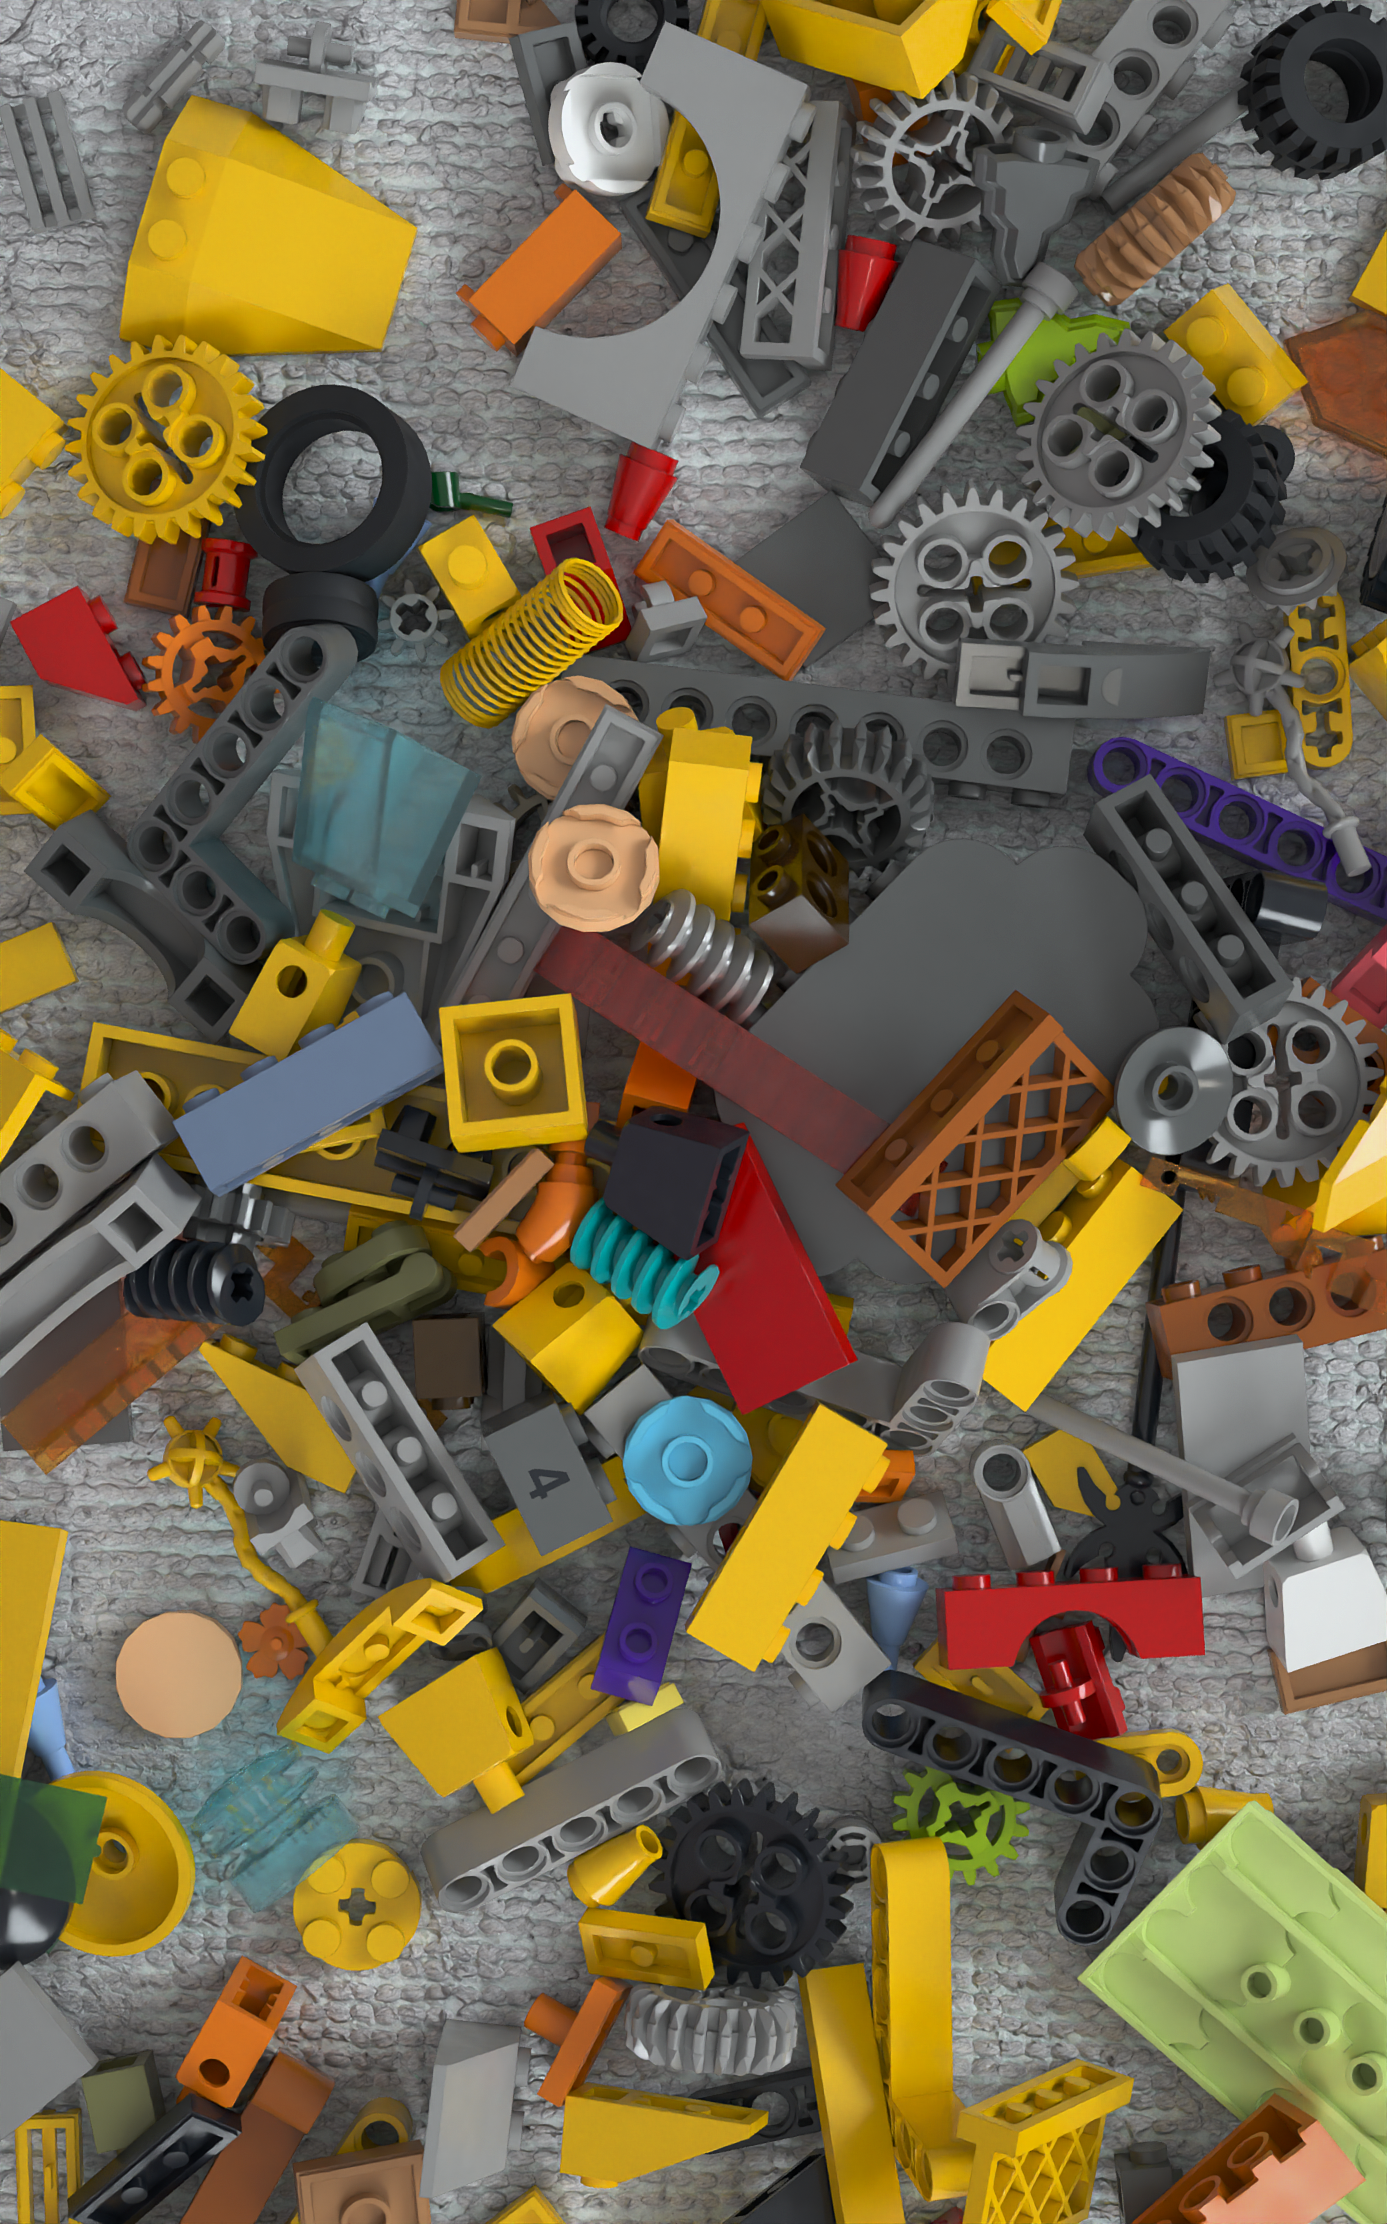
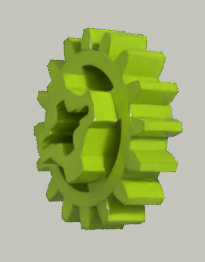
[890,1765,1030,1886]

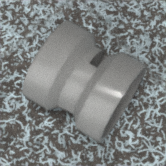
[824,1815,882,1890]

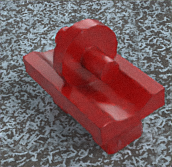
[1029,1620,1128,1740]

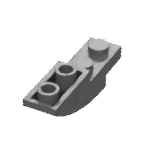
[952,637,1211,719]

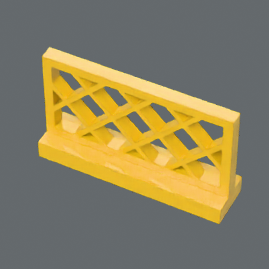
[956,2058,1134,2224]

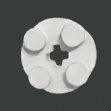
[548,62,670,197]

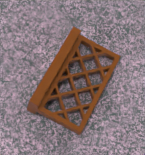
[835,990,1114,1289]

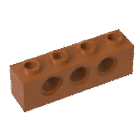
[1145,1234,1387,1380]

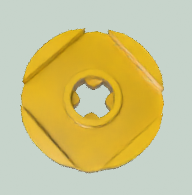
[293,1838,422,1971]

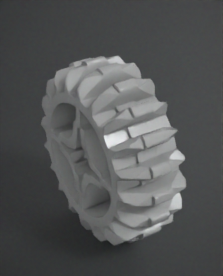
[850,71,1016,245]
[624,1979,798,2077]

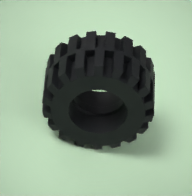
[1237,1,1387,180]
[1115,409,1287,583]

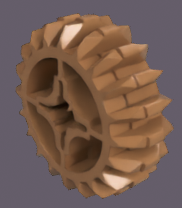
[1074,153,1236,306]

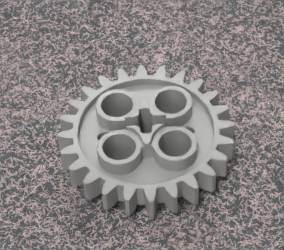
[1016,329,1222,541]
[869,480,1079,689]
[1192,977,1384,1188]

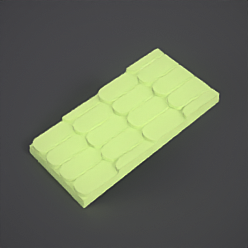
[1077,1800,1387,2224]

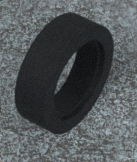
[233,384,432,582]

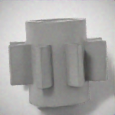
[377,580,456,663]

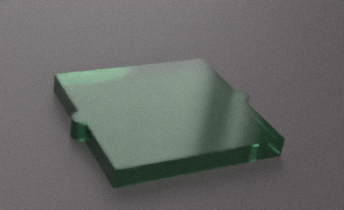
[0,1774,107,1904]

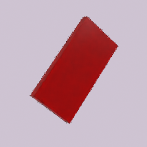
[673,1122,858,1415]

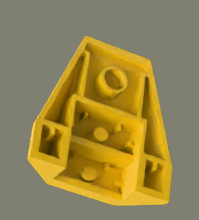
[119,95,418,357]

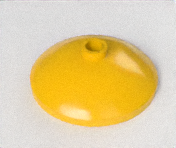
[28,1771,195,1957]

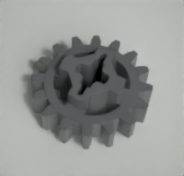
[182,1175,296,1253]

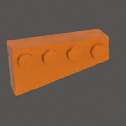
[1131,2093,1366,2224]

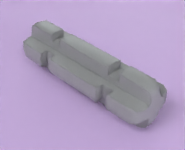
[122,20,225,134]

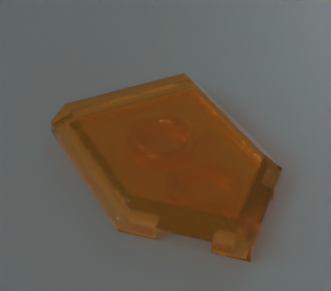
[1282,309,1387,460]

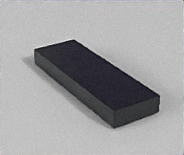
[67,2093,242,2224]

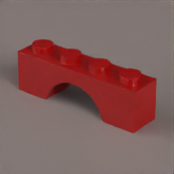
[935,1563,1205,1670]

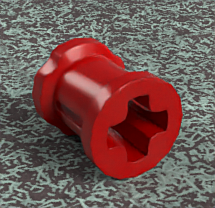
[193,538,258,612]

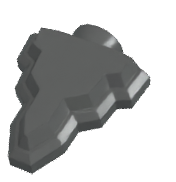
[971,126,1100,287]

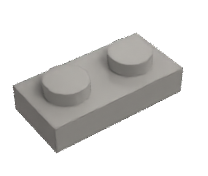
[826,1490,959,1585]

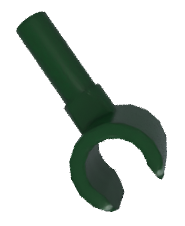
[429,471,513,518]

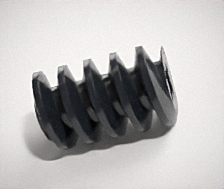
[123,1239,266,1327]

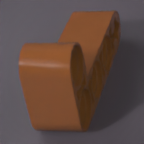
[178,2047,336,2224]

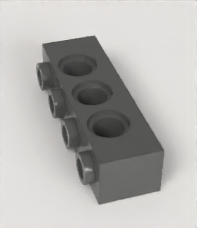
[1083,774,1294,1045]

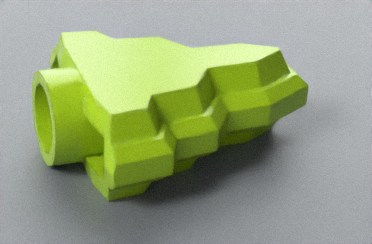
[976,298,1131,427]

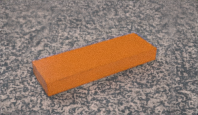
[633,519,827,681]

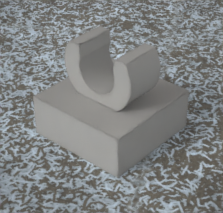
[624,580,707,663]

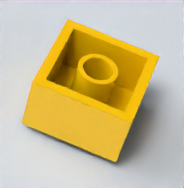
[439,993,589,1153]

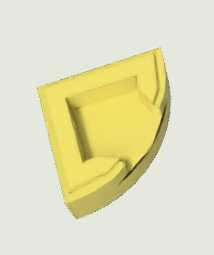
[605,1682,684,1737]

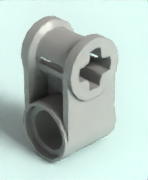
[943,1219,1073,1341]

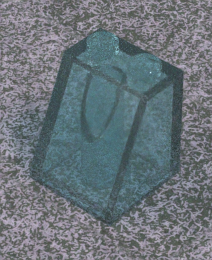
[292,696,482,919]

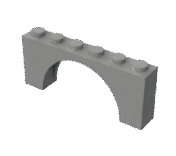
[510,21,817,451]

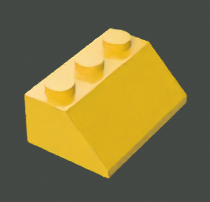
[761,0,978,99]

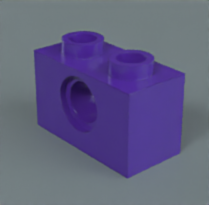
[590,1546,692,1706]

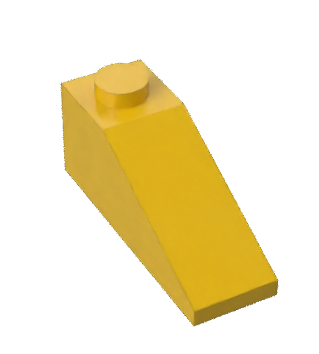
[560,2082,769,2188]

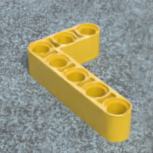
[870,1836,976,2202]

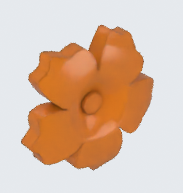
[238,1602,309,1680]

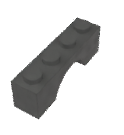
[24,809,264,1045]

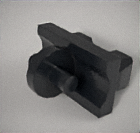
[374,1105,495,1222]

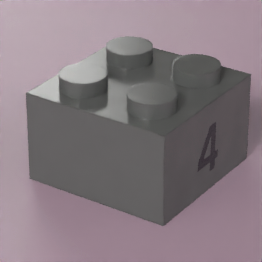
[480,1389,617,1557]

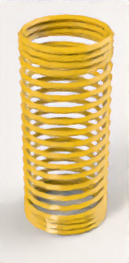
[440,557,623,729]

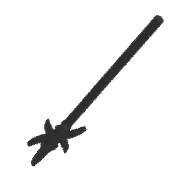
[1063,1156,1188,1662]

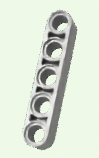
[420,1708,722,1913]

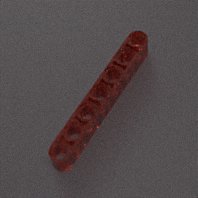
[532,925,949,1219]

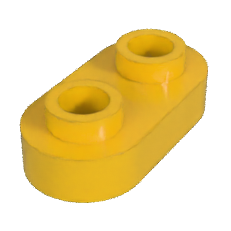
[1073,1728,1203,1802]

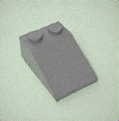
[419,2019,532,2198]

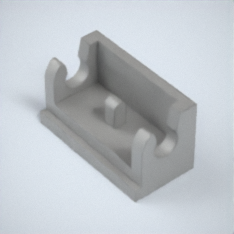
[1185,1433,1346,1580]

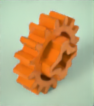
[141,605,280,744]

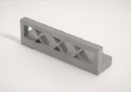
[740,100,858,371]

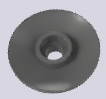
[1113,1025,1233,1155]

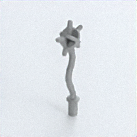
[1213,622,1372,877]

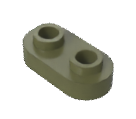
[313,1220,433,1308]

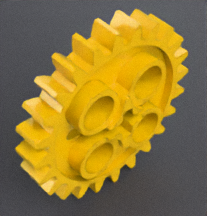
[65,335,268,545]

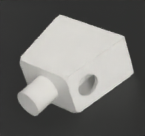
[1263,1521,1387,1673]

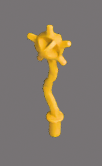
[147,1416,334,1658]

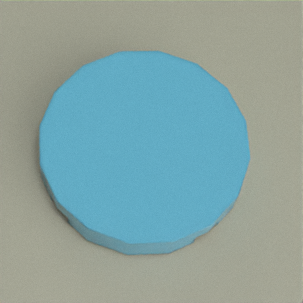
[623,1395,753,1526]

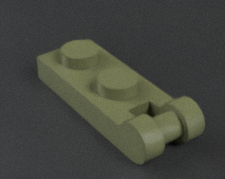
[273,1252,458,1366]

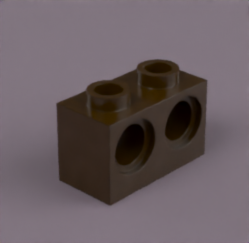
[749,813,849,974]
[412,1312,488,1410]

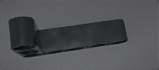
[1164,869,1328,1199]
[862,1670,1164,1946]

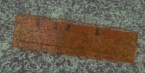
[0,1311,223,1475]

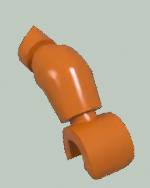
[479,1101,600,1311]

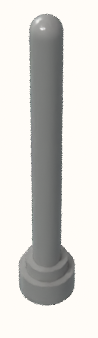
[868,262,1079,529]
[1018,1393,1299,1547]

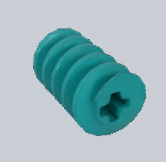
[570,1197,720,1329]

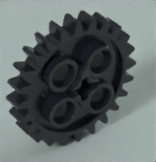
[648,1778,855,1989]

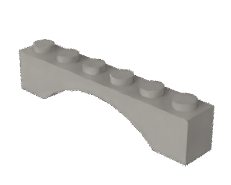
[0,1152,202,1378]

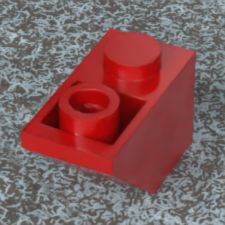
[529,506,632,655]
[10,585,147,712]

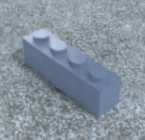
[172,991,444,1197]

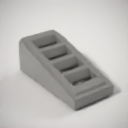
[965,18,1114,135]

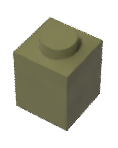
[81,2050,166,2156]

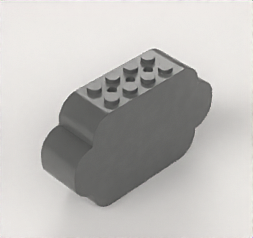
[714,838,1159,1285]

